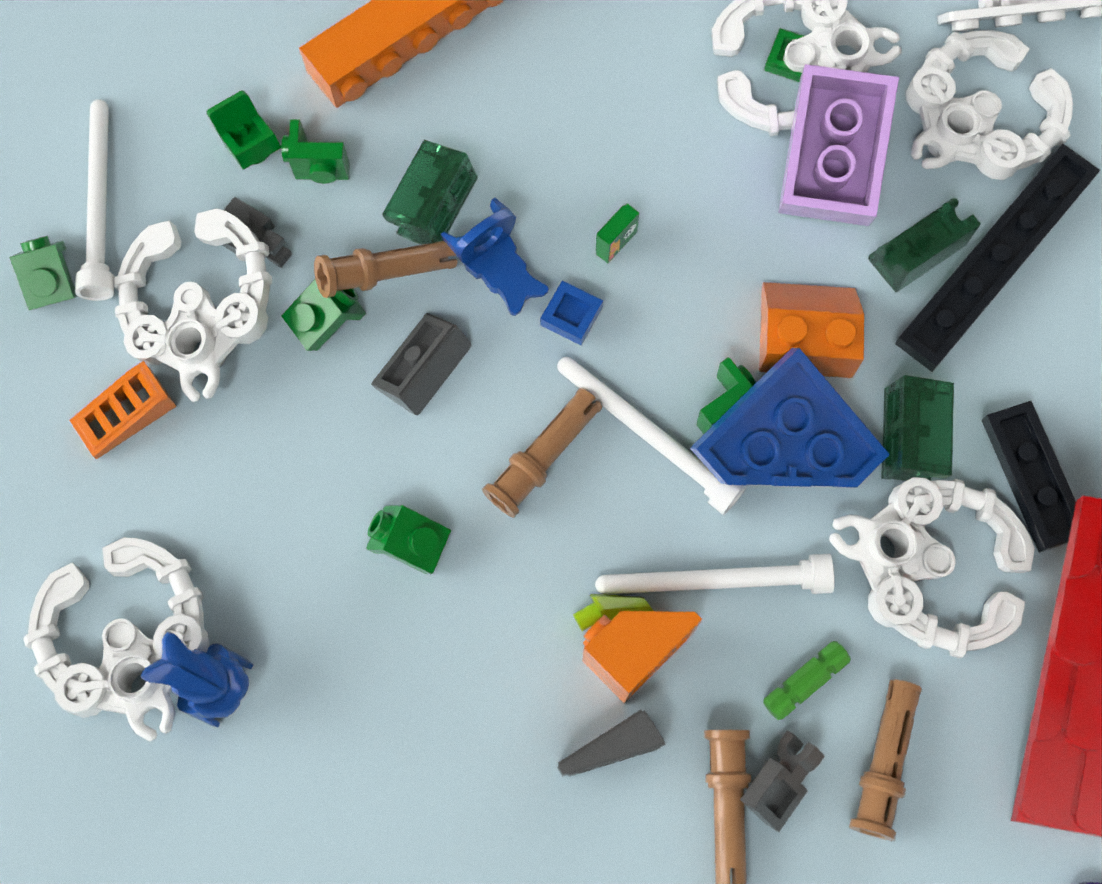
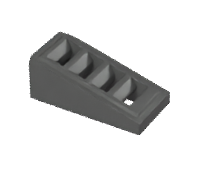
[557,710,665,777]

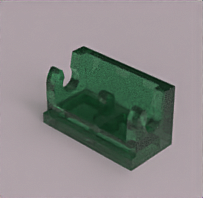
[382,140,478,245]
[867,198,981,293]
[881,375,954,481]

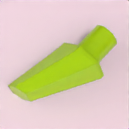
[572,594,653,632]

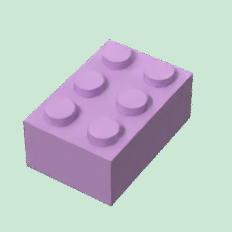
[778,64,899,226]

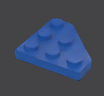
[690,348,890,488]

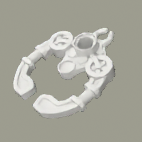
[711,0,902,136]
[906,30,1073,180]
[114,208,272,402]
[829,477,1035,658]
[23,537,209,742]

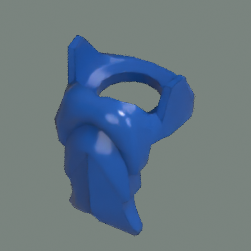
[441,198,549,316]
[141,631,254,728]

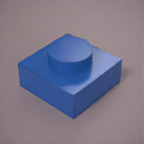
[540,281,603,345]

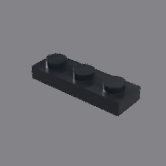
[981,401,1076,553]

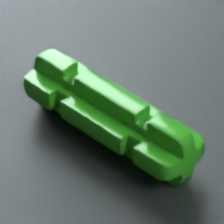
[763,641,851,720]

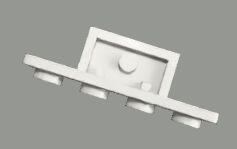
[937,0,1102,32]

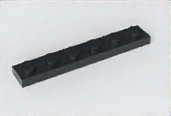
[895,144,1100,372]

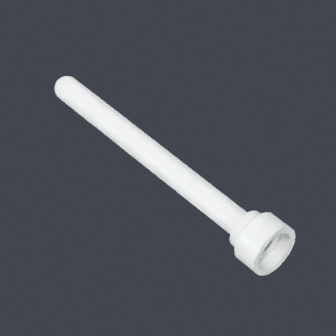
[75,99,114,301]
[557,357,748,515]
[595,554,834,594]

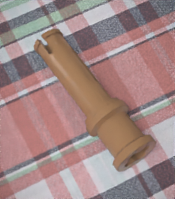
[314,240,457,298]
[482,388,602,518]
[849,679,922,841]
[704,730,751,884]

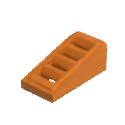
[69,361,177,459]

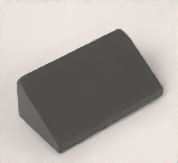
[371,313,471,415]

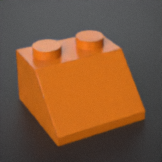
[759,282,864,378]
[582,611,702,703]

